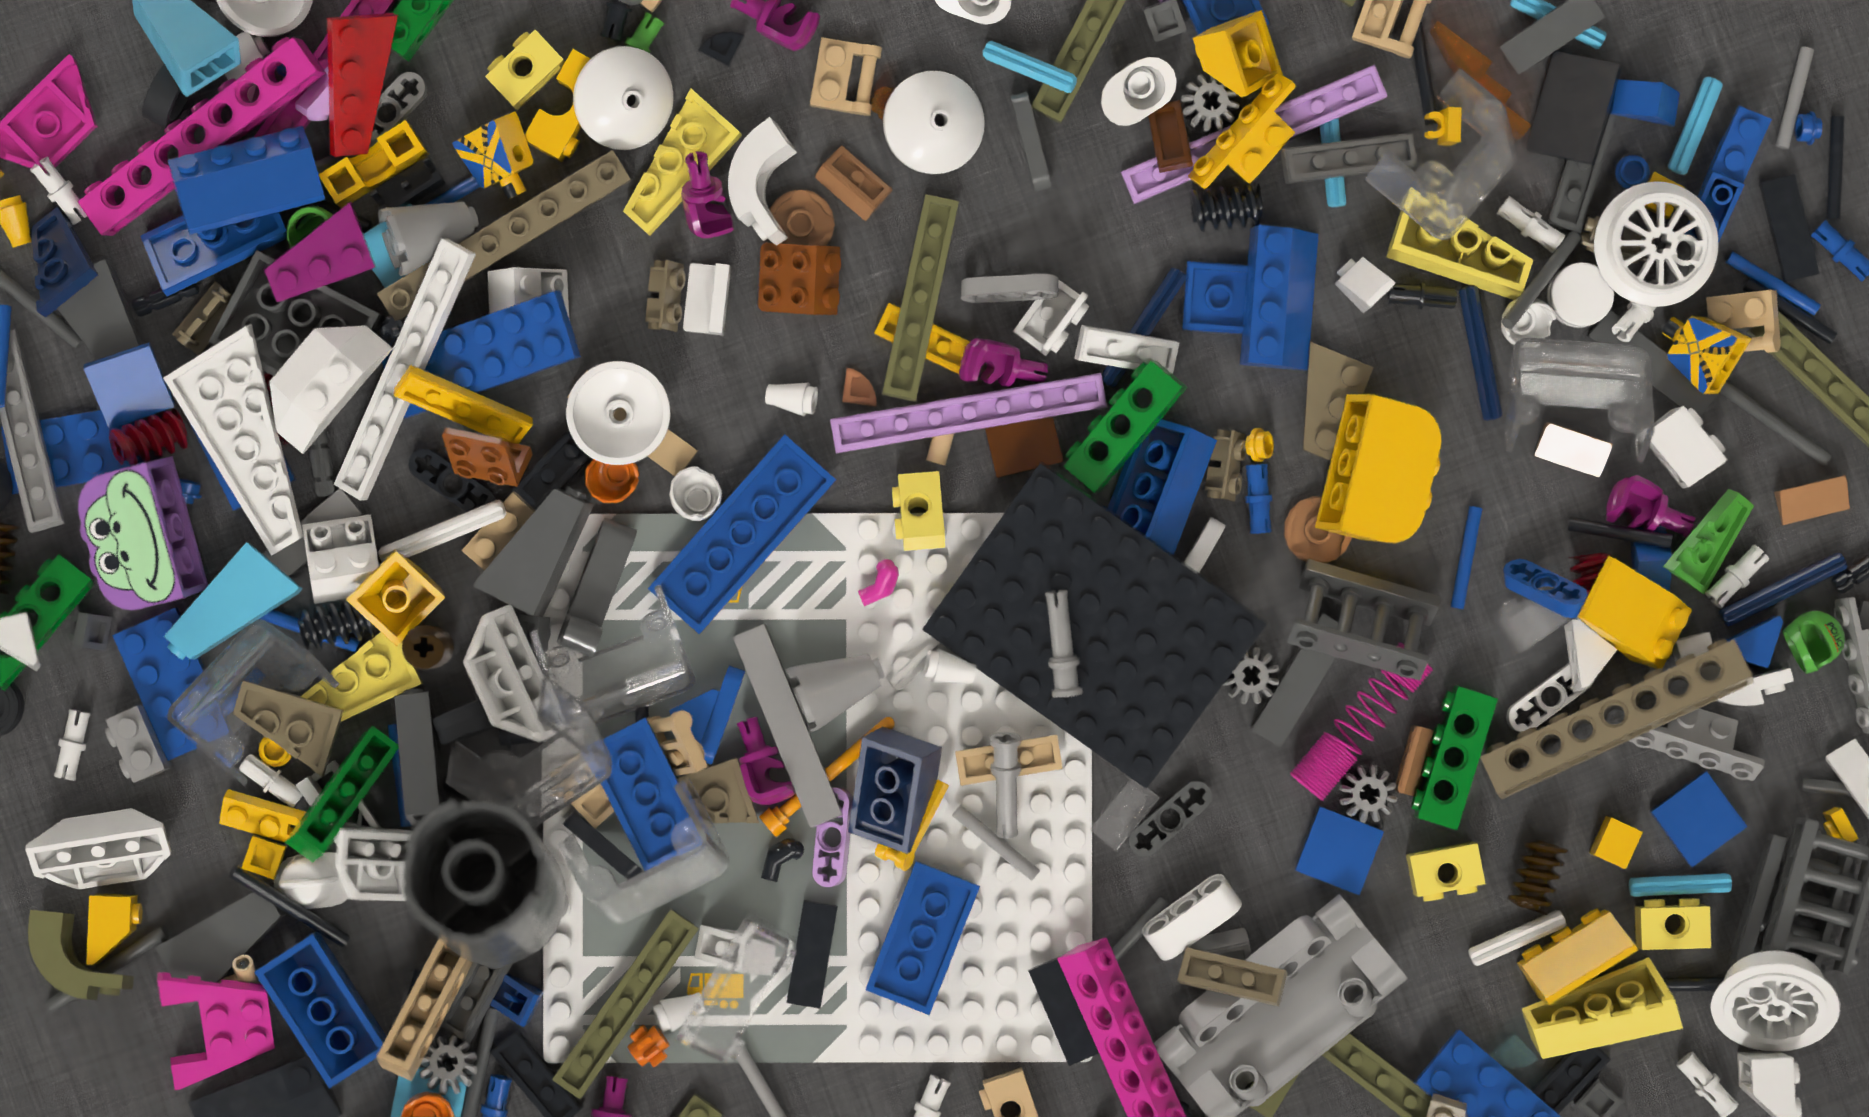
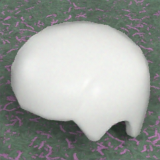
[1501,297,1556,348]
[669,466,722,521]

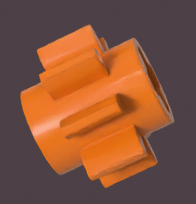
[627,1024,670,1068]

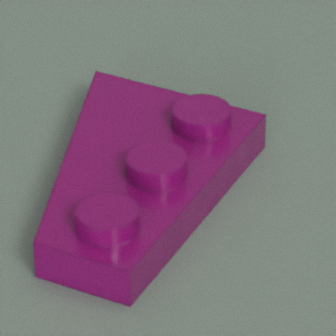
[264,201,376,302]

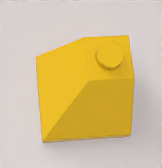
[1193,10,1283,97]
[347,550,445,646]

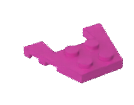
[157,972,275,1090]

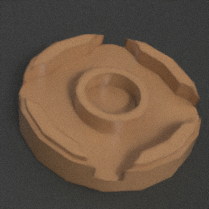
[769,190,835,246]
[1283,496,1352,563]

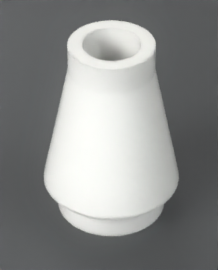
[765,383,818,416]
[924,649,976,683]
[652,992,706,1033]

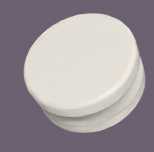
[1547,262,1614,328]

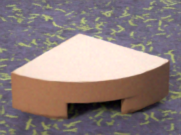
[842,368,877,407]

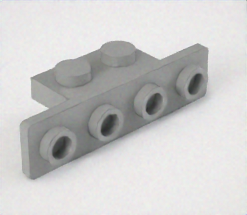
[1834,597,1869,734]
[1629,708,1765,781]

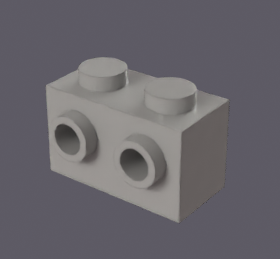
[105,705,173,783]

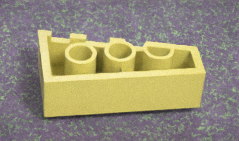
[1386,184,1533,300]
[1522,957,1683,1059]

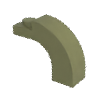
[28,910,134,1000]

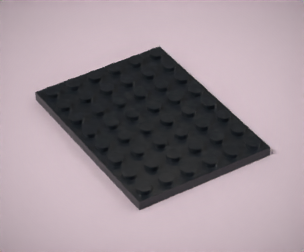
[922,461,1268,789]

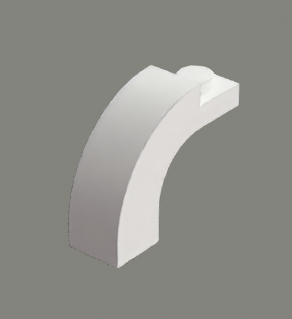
[728,117,797,246]
[1672,632,1794,706]

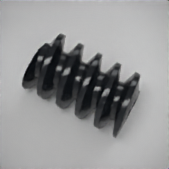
[1190,184,1262,232]
[298,600,373,654]

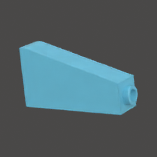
[132,0,241,97]
[164,542,303,660]

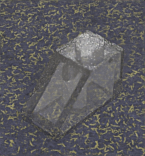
[1494,598,1573,653]

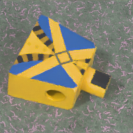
[452,111,533,200]
[1662,316,1751,394]

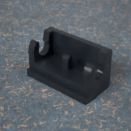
[369,154,446,210]

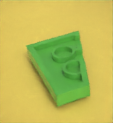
[1663,489,1754,595]

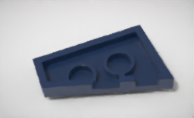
[31,206,98,318]

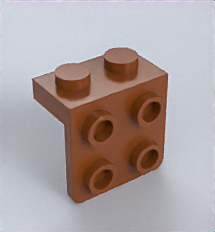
[758,243,841,315]
[442,428,532,487]

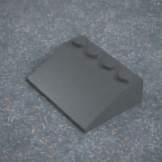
[209,250,385,376]

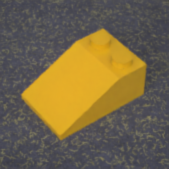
[1578,556,1692,669]

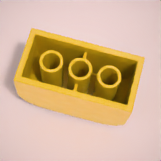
[1315,394,1441,543]

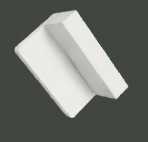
[683,263,731,336]

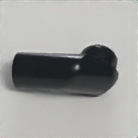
[761,838,804,882]

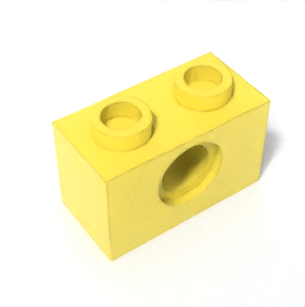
[485,30,565,111]
[892,471,945,551]
[1406,842,1486,901]
[1635,898,1711,950]

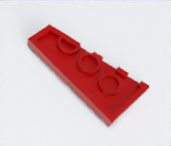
[327,13,398,157]

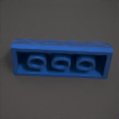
[168,126,325,235]
[1240,225,1319,371]
[1108,419,1217,555]
[254,932,387,1088]

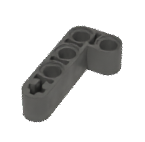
[557,518,637,657]

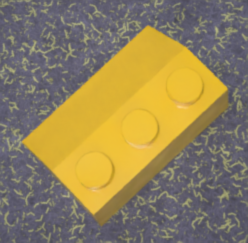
[1517,908,1638,1004]

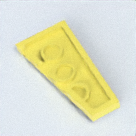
[623,89,742,236]
[300,632,423,722]

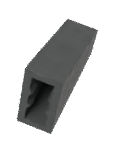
[57,259,144,360]
[473,486,594,616]
[394,689,448,828]
[156,884,286,1008]

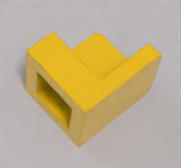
[1589,816,1643,869]

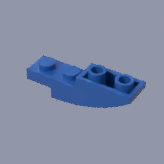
[1684,105,1772,243]

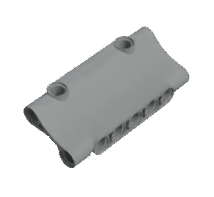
[1154,894,1408,1117]

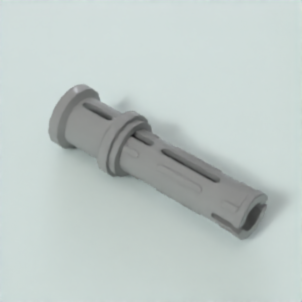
[1045,590,1083,697]
[990,732,1021,838]

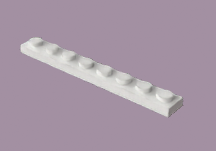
[333,238,476,501]

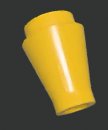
[0,195,32,248]

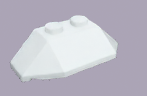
[270,326,393,454]
[463,605,568,742]
[25,808,171,890]
[335,826,412,901]

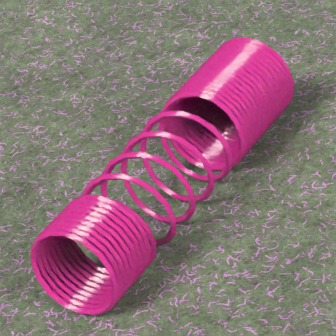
[1290,643,1433,801]

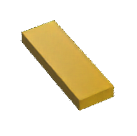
[874,303,970,375]

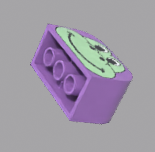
[78,456,208,610]

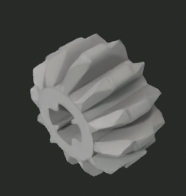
[1181,74,1240,132]
[1223,647,1279,704]
[1339,765,1398,823]
[420,1036,478,1095]

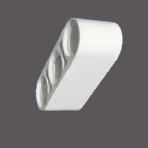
[1142,874,1242,960]

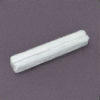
[1468,910,1567,966]

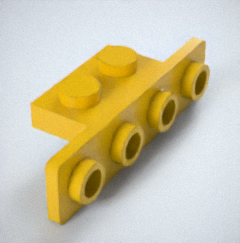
[1188,73,1296,189]

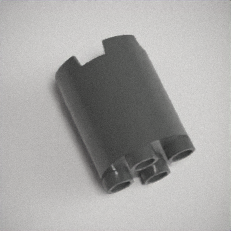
[402,801,569,969]

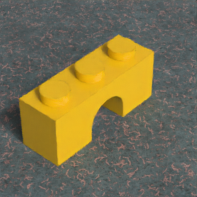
[525,49,591,163]
[318,120,429,208]

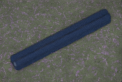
[1102,267,1187,388]
[1459,286,1502,421]
[1719,553,1847,626]

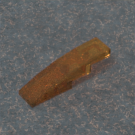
[1429,21,1531,140]

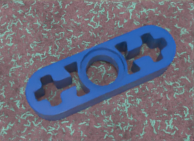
[1503,559,1588,618]
[701,665,745,765]

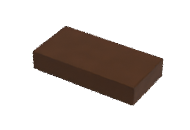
[1148,100,1193,173]

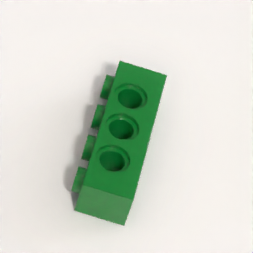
[391,0,454,62]
[1063,360,1188,493]
[0,554,94,691]
[1411,686,1498,830]
[285,725,399,863]

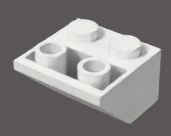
[488,267,569,316]
[1639,406,1728,488]
[302,514,379,604]
[1737,1051,1801,1117]

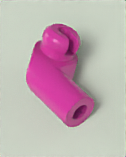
[858,559,899,607]

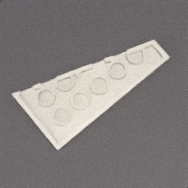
[163,324,304,556]

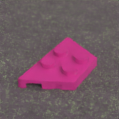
[0,54,97,174]

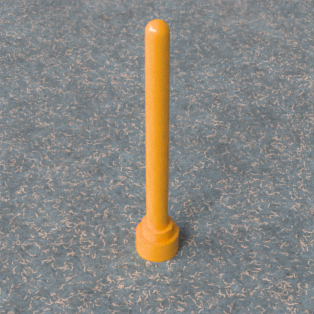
[759,717,895,837]

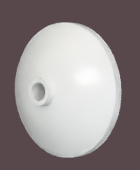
[216,0,313,37]
[573,46,673,150]
[883,71,984,174]
[566,361,670,465]

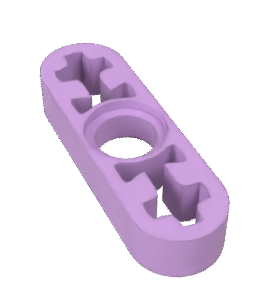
[812,787,853,887]

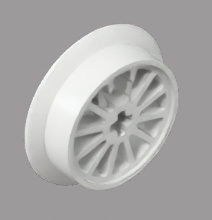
[1594,182,1719,307]
[1711,951,1840,1052]

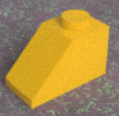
[86,893,143,965]

